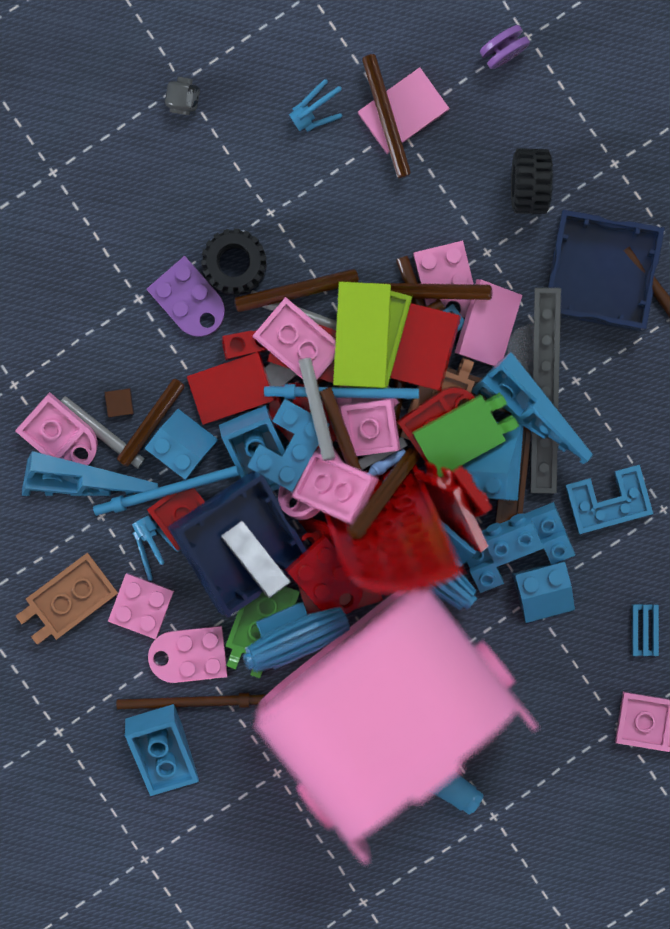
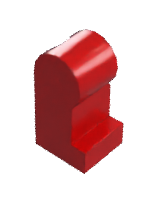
[221,330,269,361]

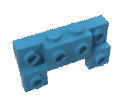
[467,502,575,593]

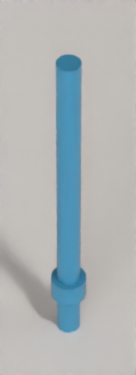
[264,384,419,400]
[93,465,240,516]

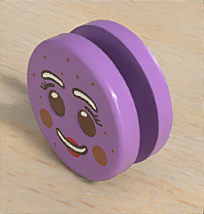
[480,25,530,69]

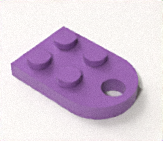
[147,256,225,337]

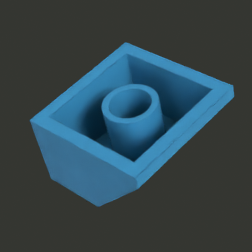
[145,409,218,480]
[512,561,575,623]

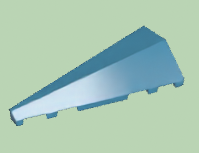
[471,352,593,464]
[22,451,158,496]

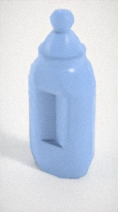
[368,448,406,477]

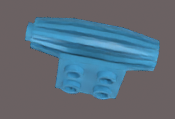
[429,520,477,610]
[243,602,350,672]

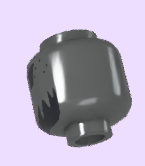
[165,77,200,115]

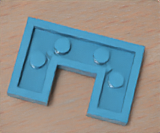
[247,399,330,491]
[565,465,653,534]

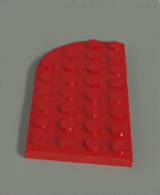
[324,464,463,593]

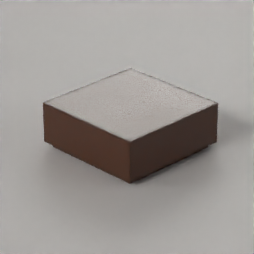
[105,389,134,418]

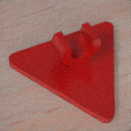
[298,518,334,546]

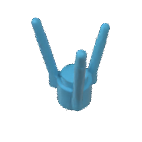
[289,79,342,132]
[132,515,180,581]

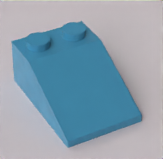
[219,405,285,491]
[462,422,523,501]
[125,704,199,796]

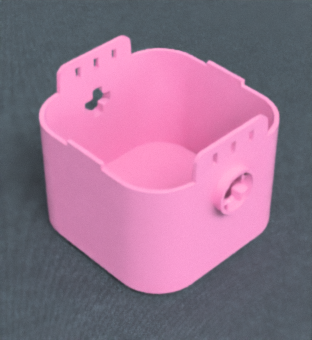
[254,588,538,864]

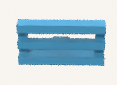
[632,604,659,656]

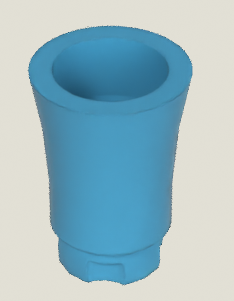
[431,773,484,815]

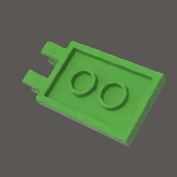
[413,393,519,477]
[226,586,300,678]

